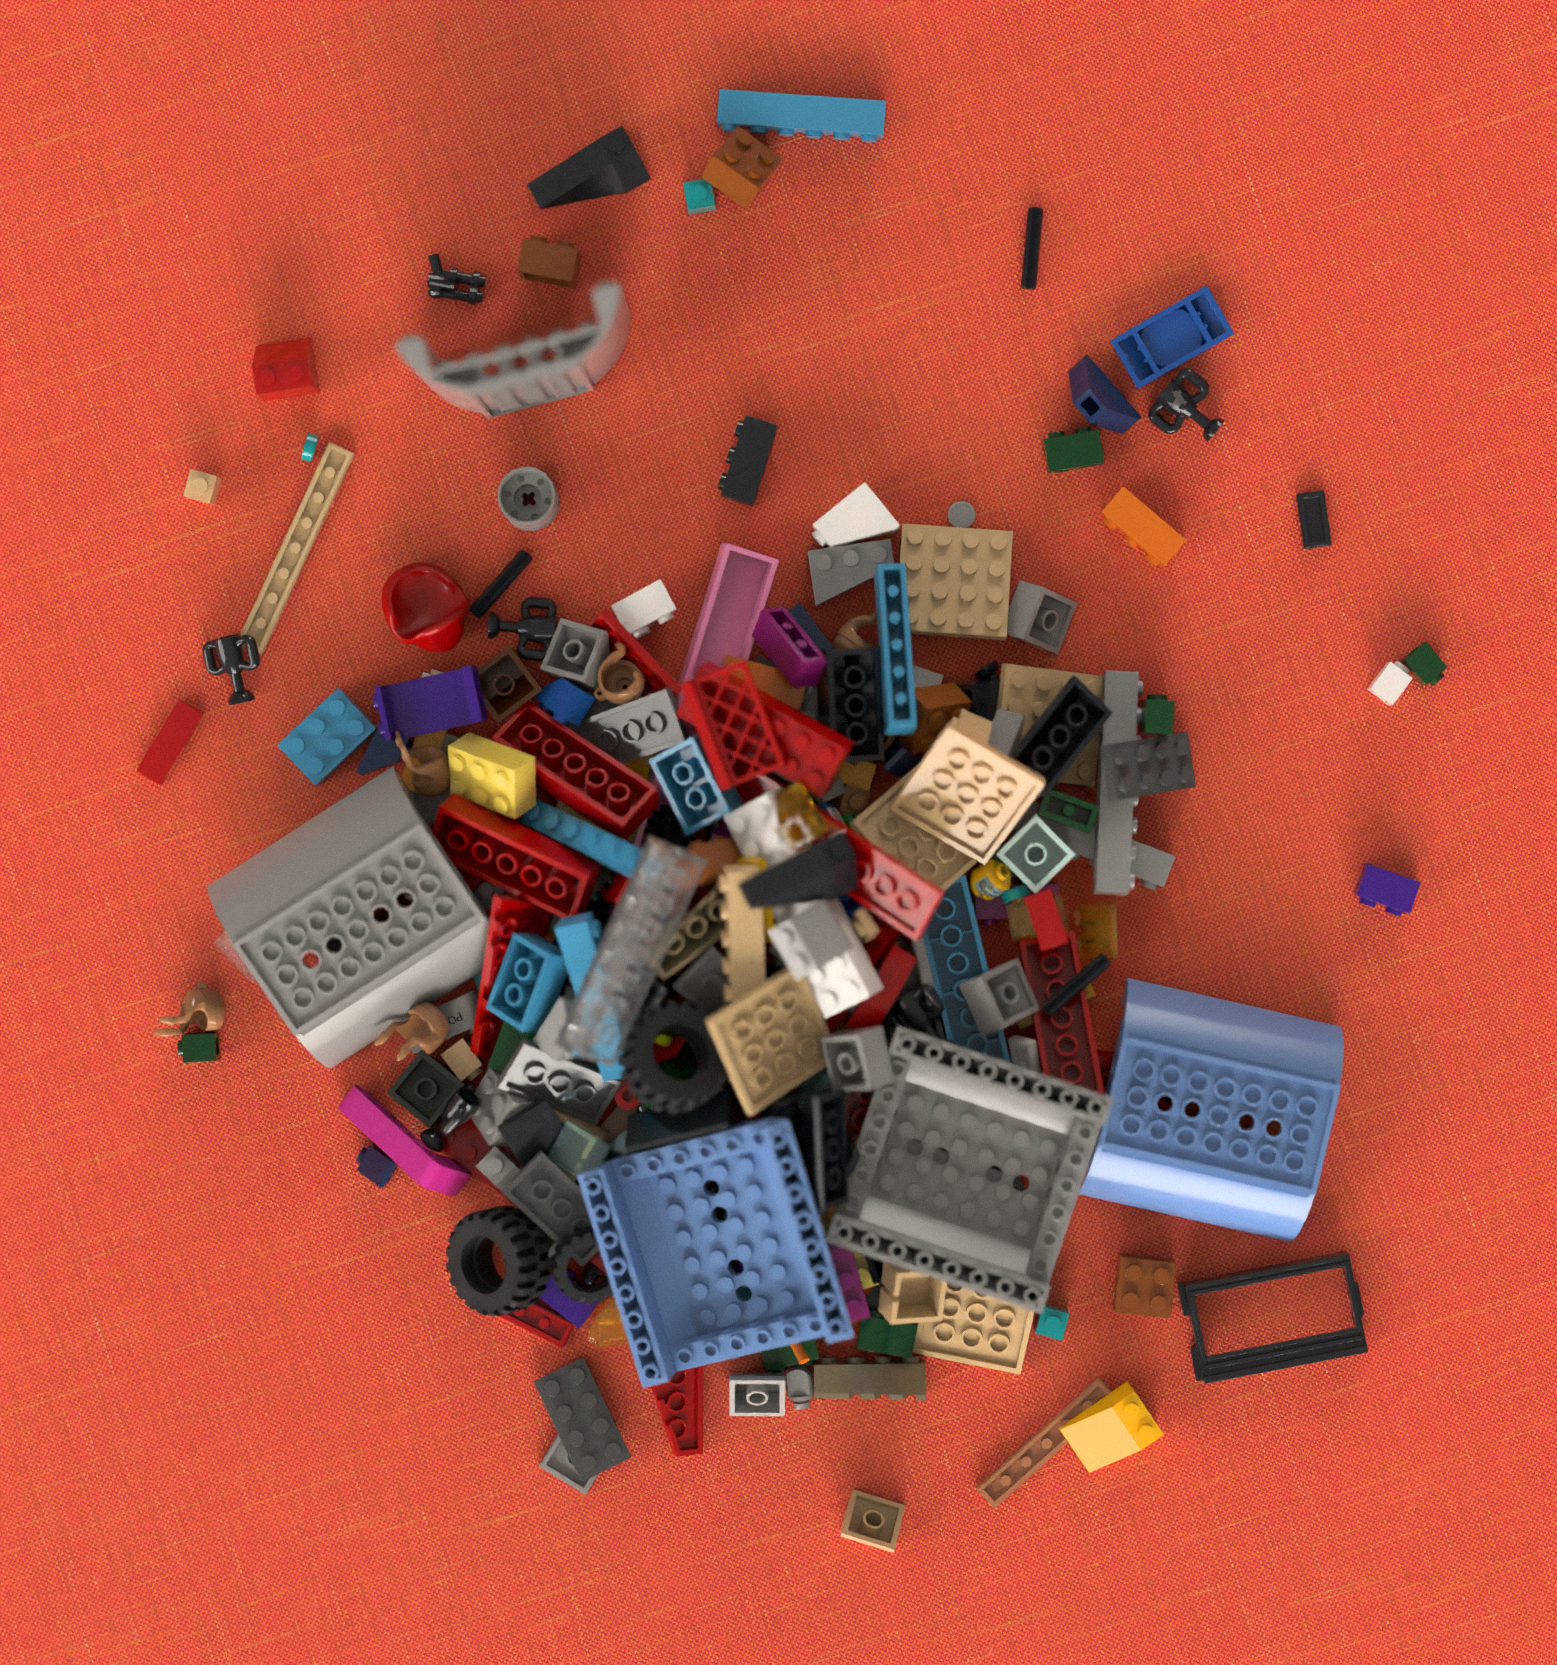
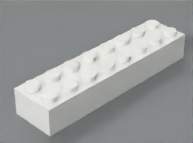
[723,787,884,1019]

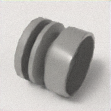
[497,467,560,531]

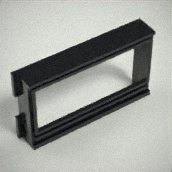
[1177,1251,1368,1384]

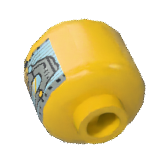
[970,859,1011,901]

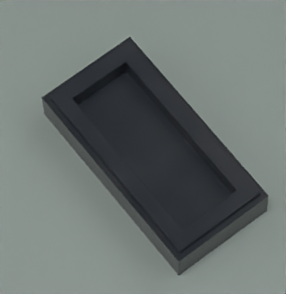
[1295,490,1332,550]

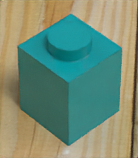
[683,179,716,215]
[1034,1304,1069,1341]

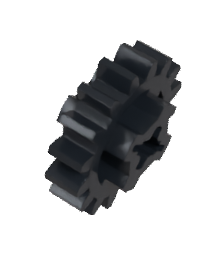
[642,804,696,865]

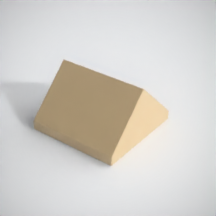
[840,1489,906,1553]

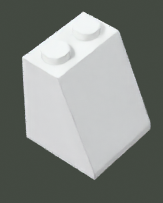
[812,482,900,548]

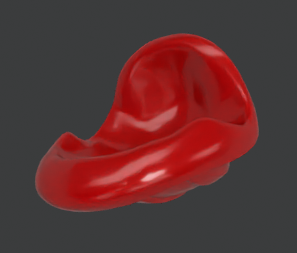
[381,562,470,652]

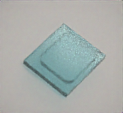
[548,1120,611,1177]

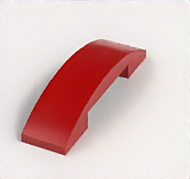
[841,944,918,1030]

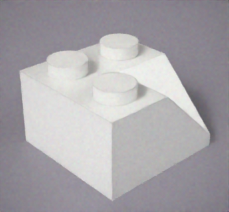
[611,579,677,639]

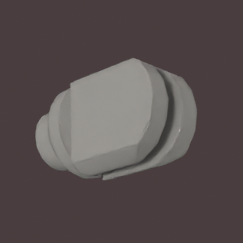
[785,1365,814,1409]

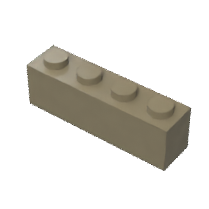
[637,883,726,981]
[814,1355,926,1401]

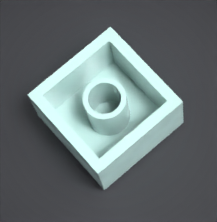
[995,814,1075,894]

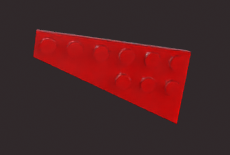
[470,895,554,1057]
[651,1366,703,1456]

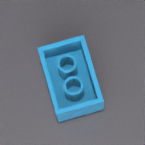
[278,688,377,786]
[648,734,744,836]
[486,932,568,1033]

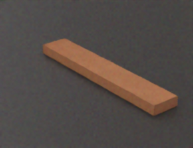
[976,1376,1112,1509]

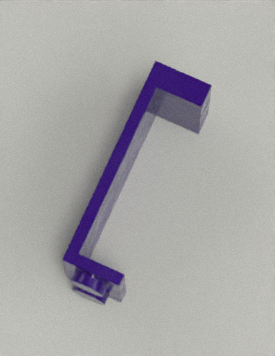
[373,666,488,741]

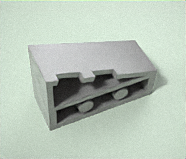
[808,539,894,607]

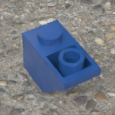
[535,677,596,727]

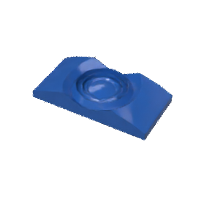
[1110,286,1234,389]

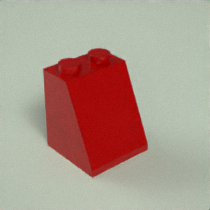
[252,338,320,401]

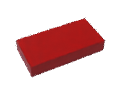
[1024,889,1069,952]

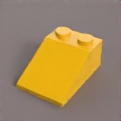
[1059,1382,1164,1473]

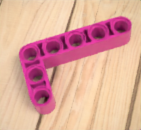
[338,1084,473,1197]

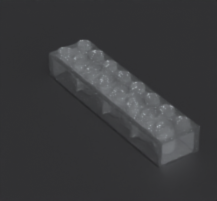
[555,836,708,1066]

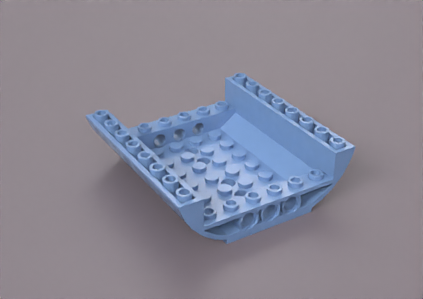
[1079,978,1344,1242]
[577,1117,855,1388]

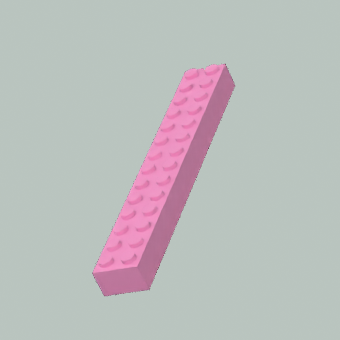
[607,543,779,931]

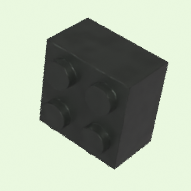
[387,1050,468,1128]

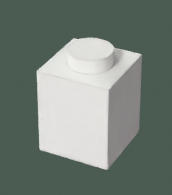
[1367,661,1413,706]

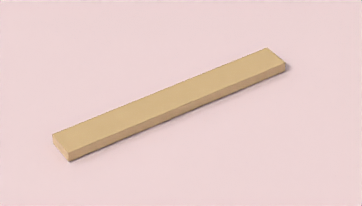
[240,442,355,654]

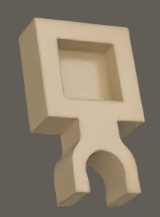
[851,907,879,944]

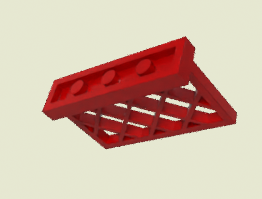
[591,608,682,698]
[680,660,786,791]

